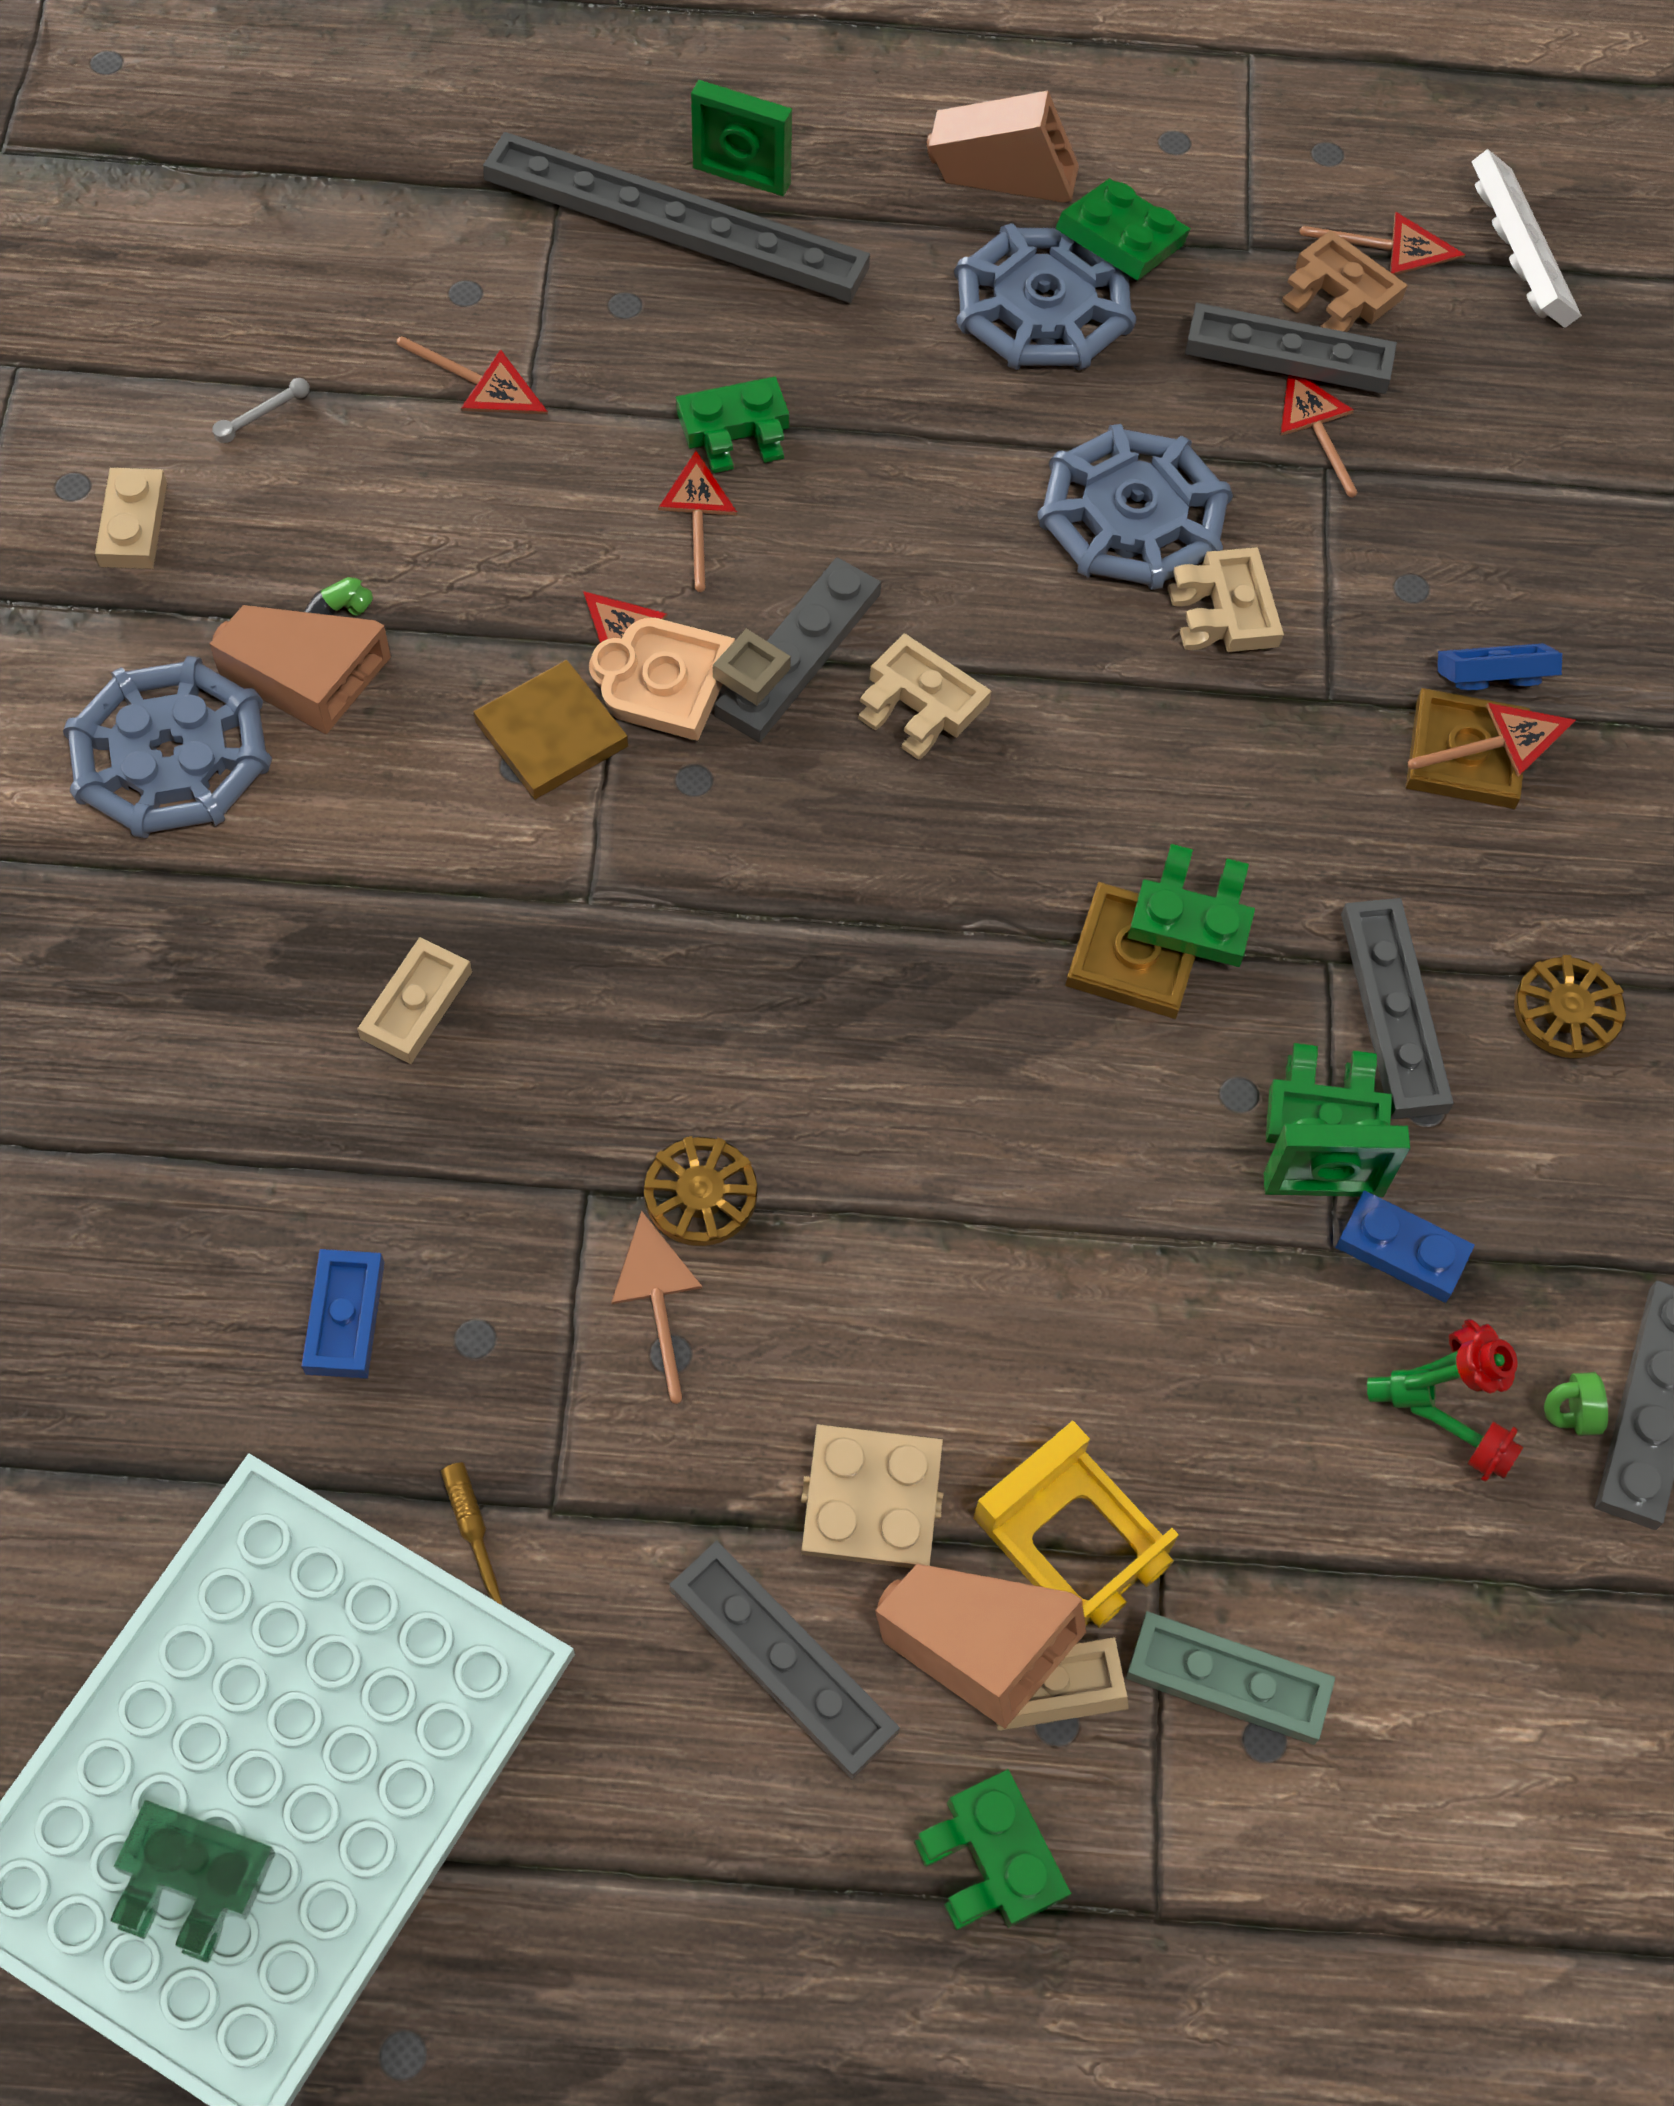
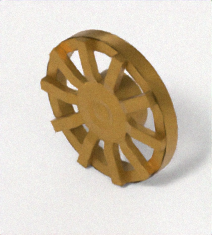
[1514,955,1626,1058]
[644,1136,757,1246]

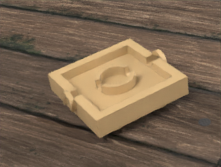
[801,1424,943,1568]

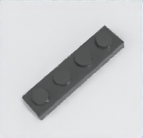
[1185,303,1397,394]
[714,557,881,743]
[1341,898,1454,1120]
[1594,1280,1674,1530]
[669,1540,900,1780]

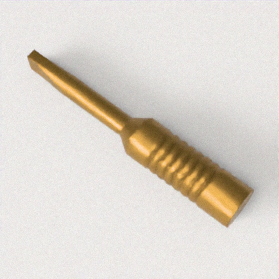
[440,1462,503,1606]

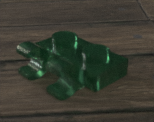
[110,1800,276,1964]

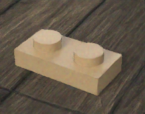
[95,468,167,569]
[357,937,472,1064]
[997,1637,1129,1731]

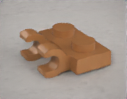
[1282,230,1408,332]

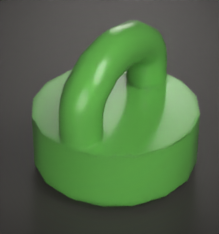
[1544,1372,1608,1436]

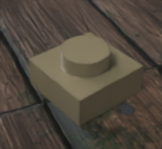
[713,628,791,706]

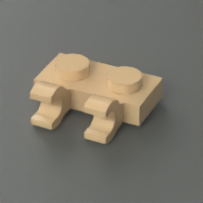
[1168,547,1284,652]
[858,633,992,760]

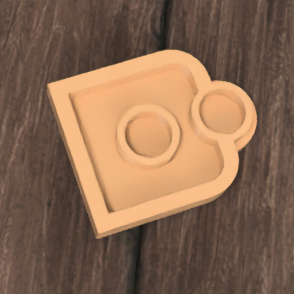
[589,618,735,741]

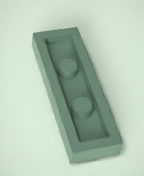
[1125,1611,1336,1745]

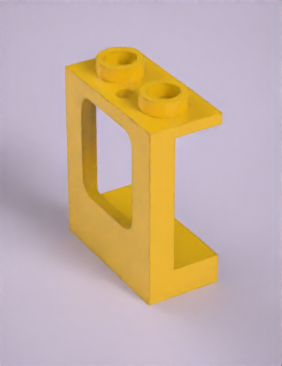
[973,1421,1179,1628]

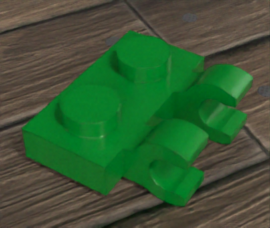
[676,376,789,473]
[1128,844,1255,968]
[1266,1043,1392,1144]
[914,1769,1071,1931]

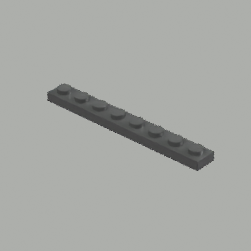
[483,132,870,303]

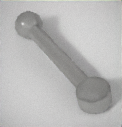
[212,378,310,443]

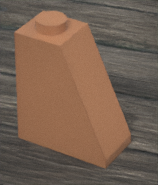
[927,91,1079,202]
[209,605,391,735]
[875,1564,1086,1729]

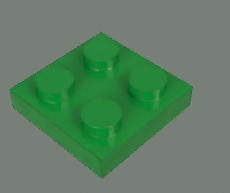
[691,80,792,197]
[1055,178,1191,281]
[1264,1118,1410,1197]

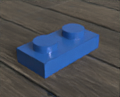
[1438,643,1562,690]
[1335,1190,1475,1303]
[302,1249,385,1379]

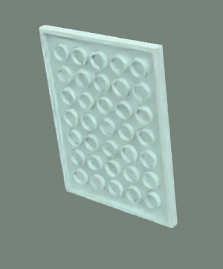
[0,1453,575,2106]

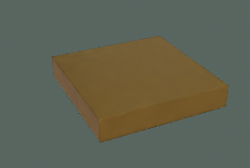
[473,660,628,800]
[1406,688,1530,809]
[1065,882,1195,1019]

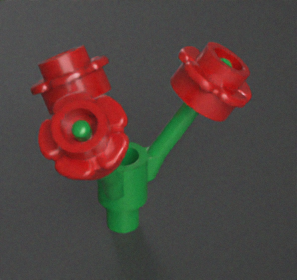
[1367,1319,1523,1482]

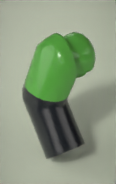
[303,577,373,616]

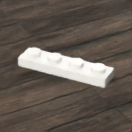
[1471,149,1582,328]

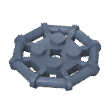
[954,223,1136,370]
[1037,424,1233,590]
[63,656,272,838]

